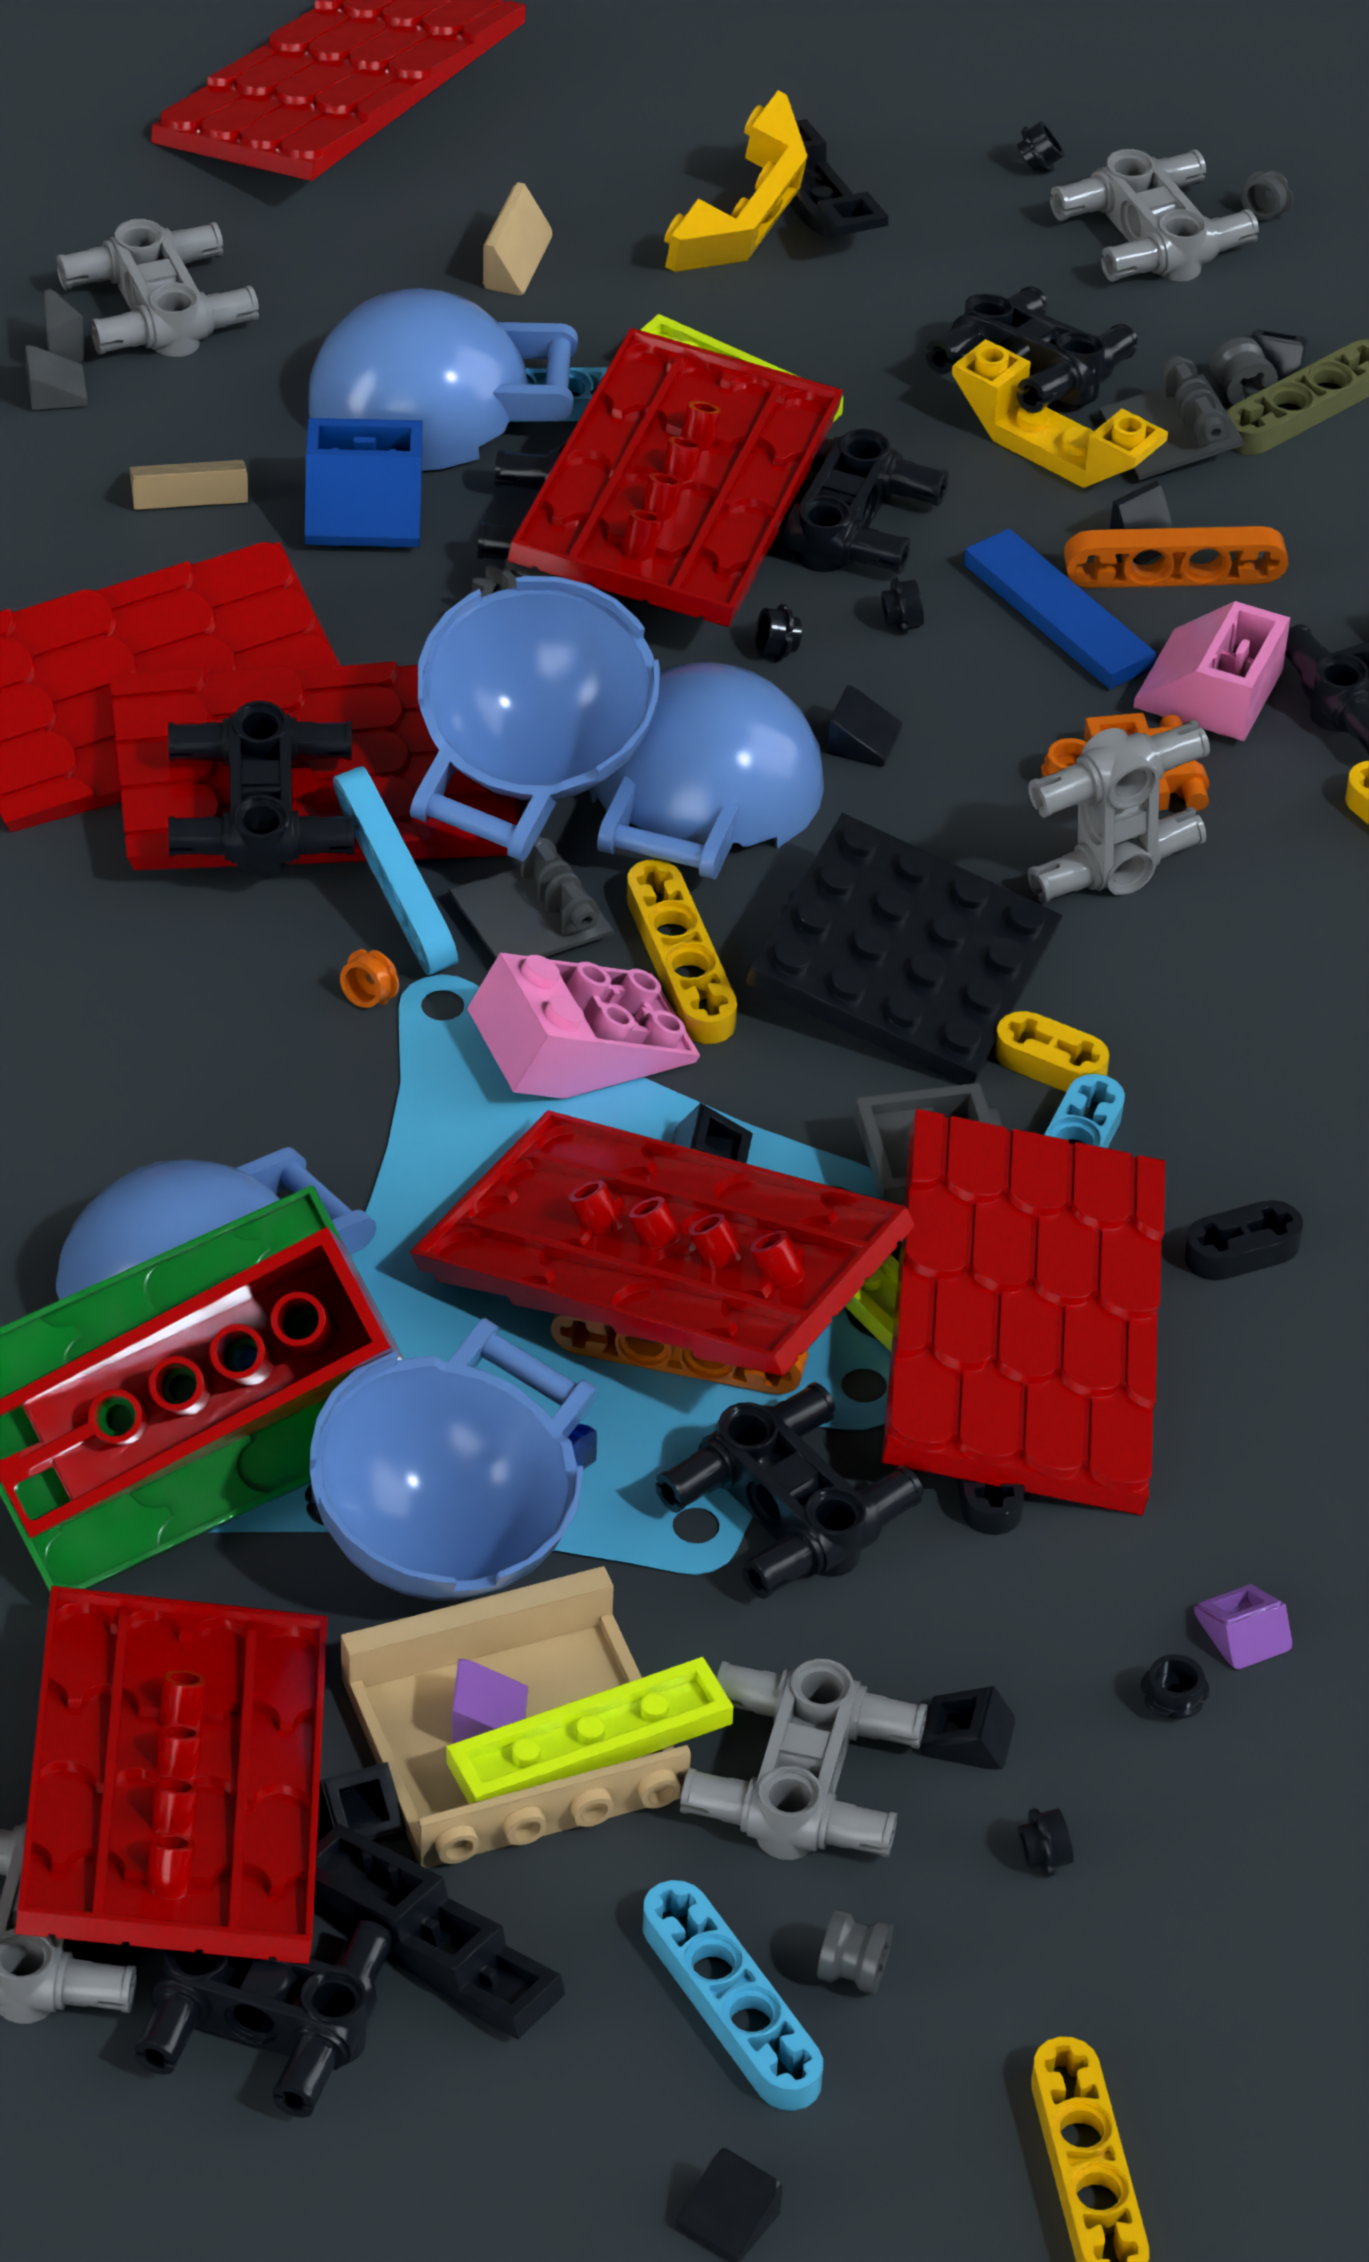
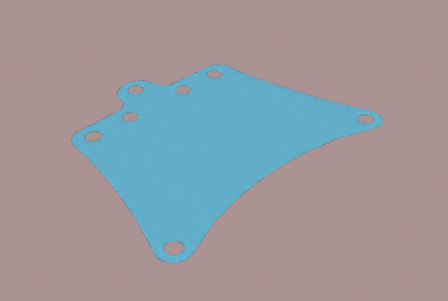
[208,974,891,1575]

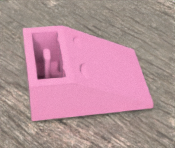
[467,952,700,1099]

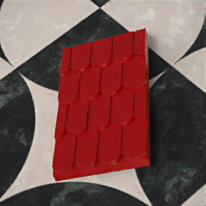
[151,0,526,181]
[507,328,843,627]
[0,541,341,833]
[109,661,521,870]
[882,1108,1166,1516]
[410,1110,915,1376]
[15,1586,328,1964]

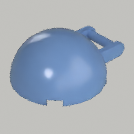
[308,288,578,471]
[410,576,660,862]
[589,662,824,880]
[55,1147,376,1371]
[309,1318,598,1601]

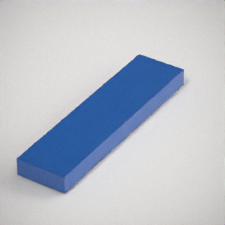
[963,528,1156,690]

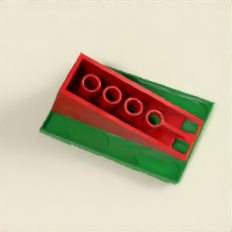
[0,1185,404,1592]

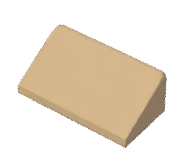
[483,182,552,295]
[129,460,248,510]

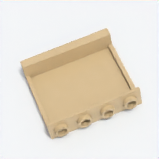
[341,1566,691,1868]

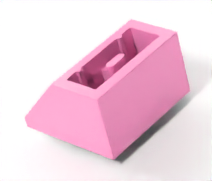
[1133,601,1291,741]

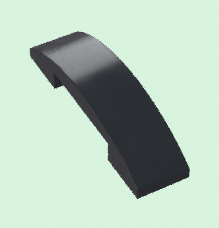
[789,119,889,238]

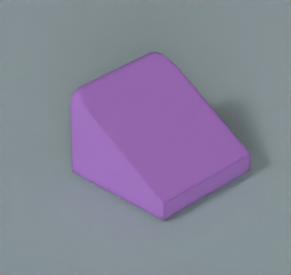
[1193,1584,1293,1669]
[452,1659,528,1743]

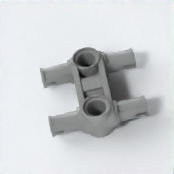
[1050,149,1259,282]
[57,219,259,357]
[1028,719,1210,904]
[680,1659,928,1860]
[0,1822,137,2024]

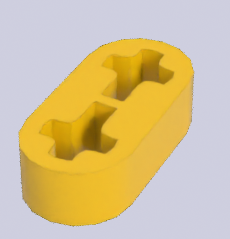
[995,1011,1110,1092]

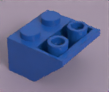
[305,418,423,548]

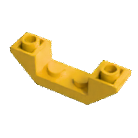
[664,90,807,272]
[952,339,1168,488]

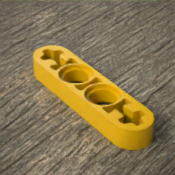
[626,859,737,1044]
[1031,2036,1149,2262]

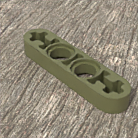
[1227,339,1369,455]

